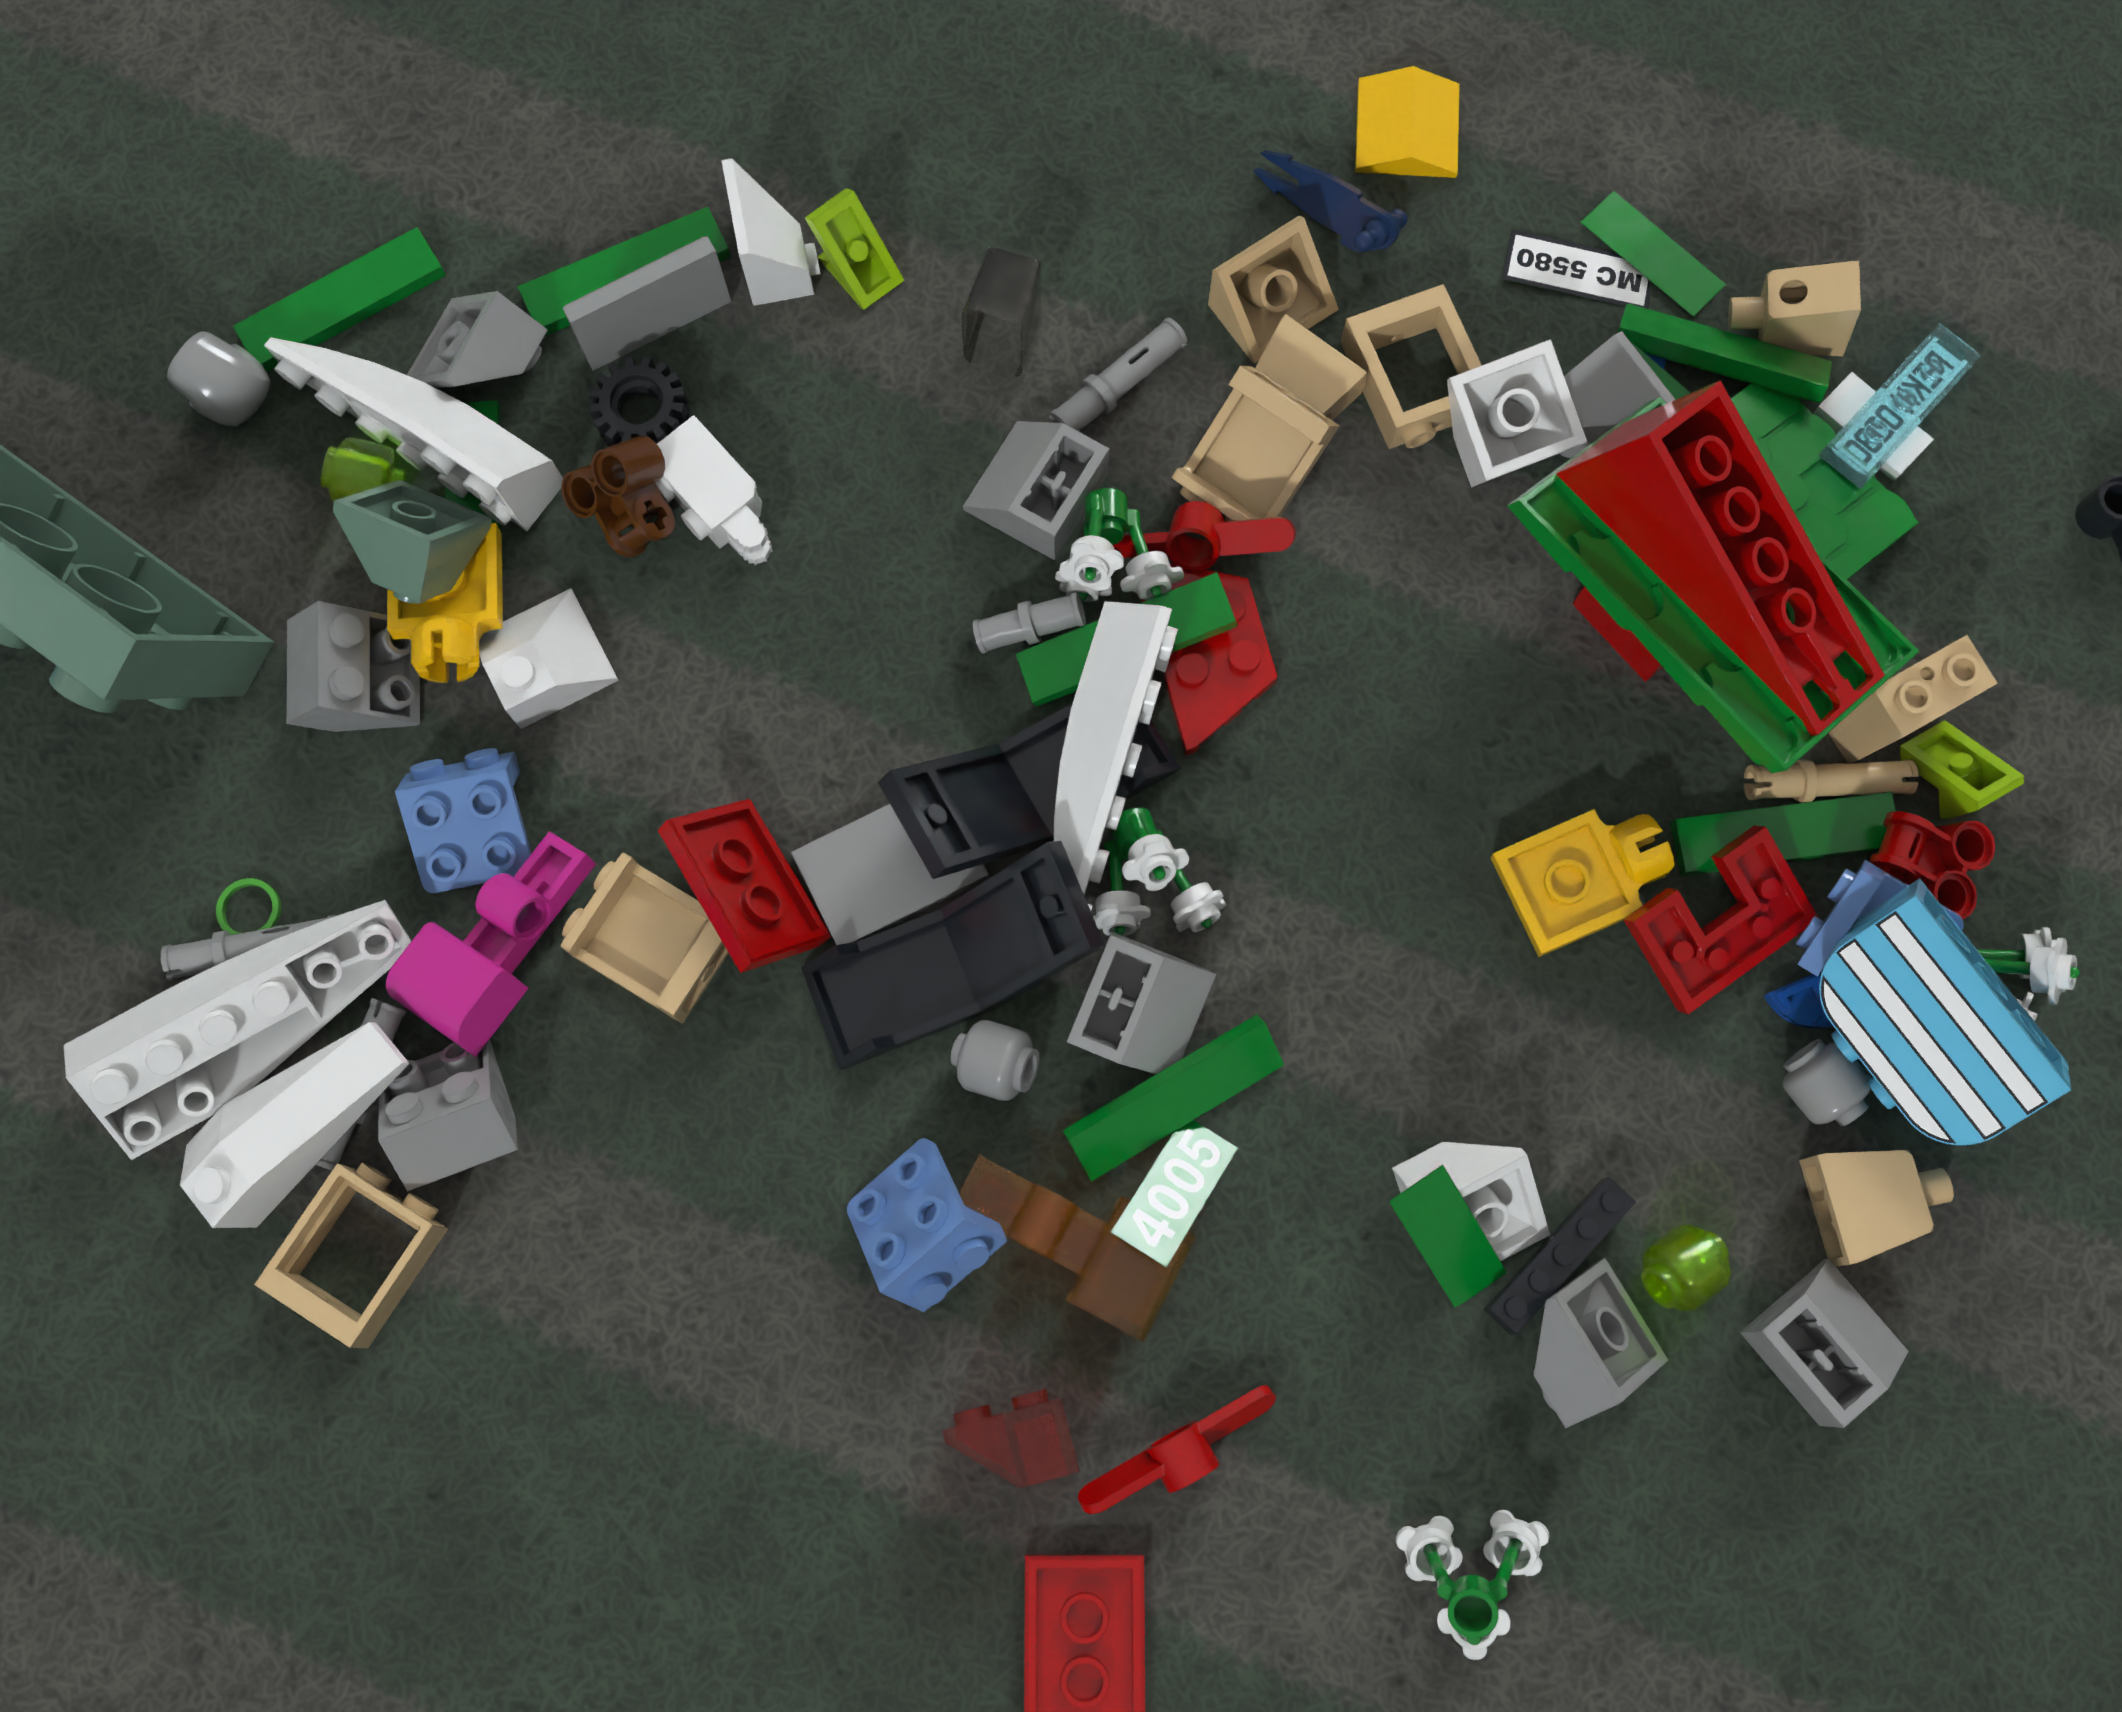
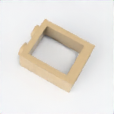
[1340,284,1482,449]
[1828,635,1998,763]
[254,1162,448,1348]

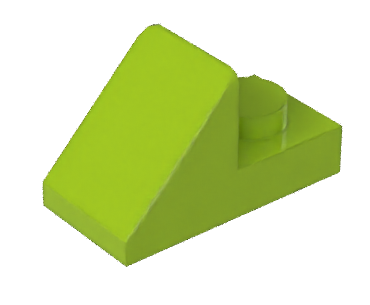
[805,188,905,310]
[1900,720,2024,820]

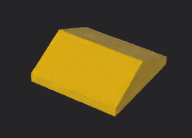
[1355,66,1460,178]

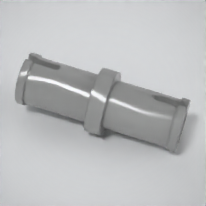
[972,591,1086,654]

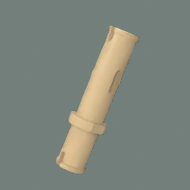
[1744,759,1919,802]

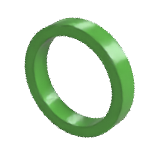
[216,878,281,935]

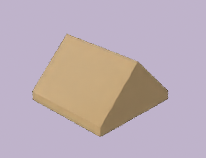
[1208,216,1339,363]

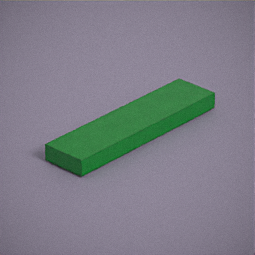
[517,207,731,336]
[233,227,446,372]
[1617,303,1832,403]
[1015,572,1238,707]
[1670,792,1896,876]
[1062,1014,1285,1182]

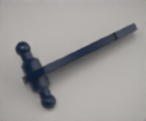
[1254,150,1408,253]

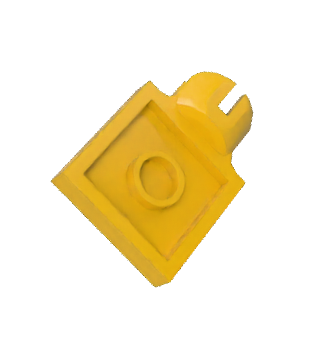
[387,523,503,683]
[1490,809,1675,957]

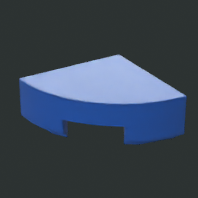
[1764,974,1834,1030]

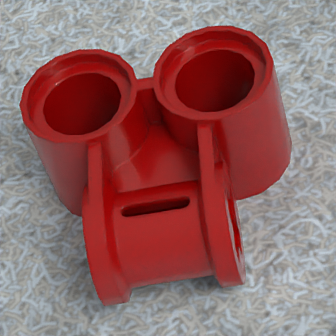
[1869,811,1995,920]

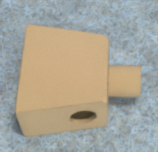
[1728,261,1861,357]
[1255,314,1367,420]
[1799,1150,1954,1267]

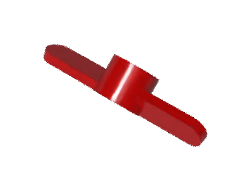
[1113,501,1296,571]
[1078,1385,1276,1514]

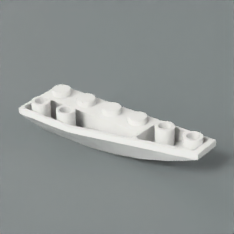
[264,337,563,531]
[1054,601,1178,911]
[64,900,411,1160]

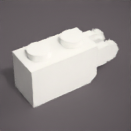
[655,415,773,566]

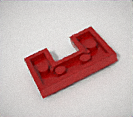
[1623,825,1818,1014]

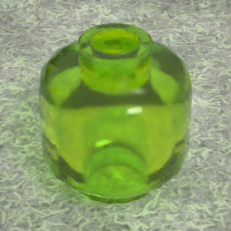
[321,437,406,502]
[1641,1224,1731,1312]

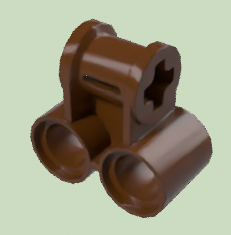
[561,436,675,558]

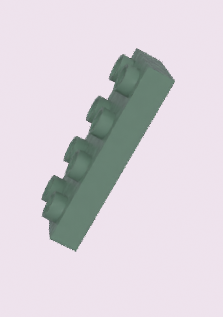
[0,445,274,713]

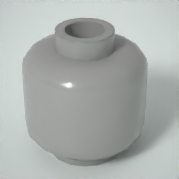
[951,1020,1039,1101]
[1782,1039,1871,1127]

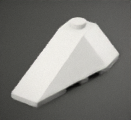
[180,1022,409,1228]

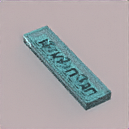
[1819,323,1981,489]

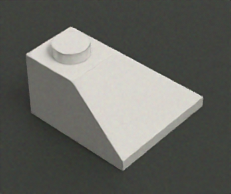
[721,159,821,306]
[1447,339,1587,488]
[479,588,619,729]
[1392,1142,1550,1261]

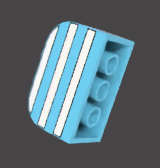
[1819,878,2071,1145]

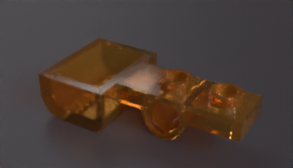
[959,1155,1197,1343]

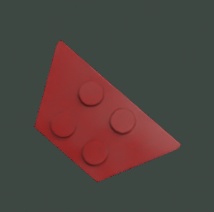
[1131,558,1278,755]

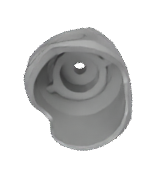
[167,331,271,427]

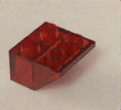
[942,1388,1080,1488]

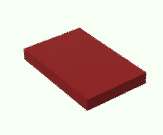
[658,799,832,973]
[1024,1554,1145,1712]

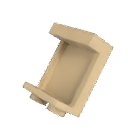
[1172,366,1340,521]
[561,852,728,1024]

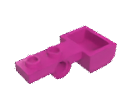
[386,831,596,1057]

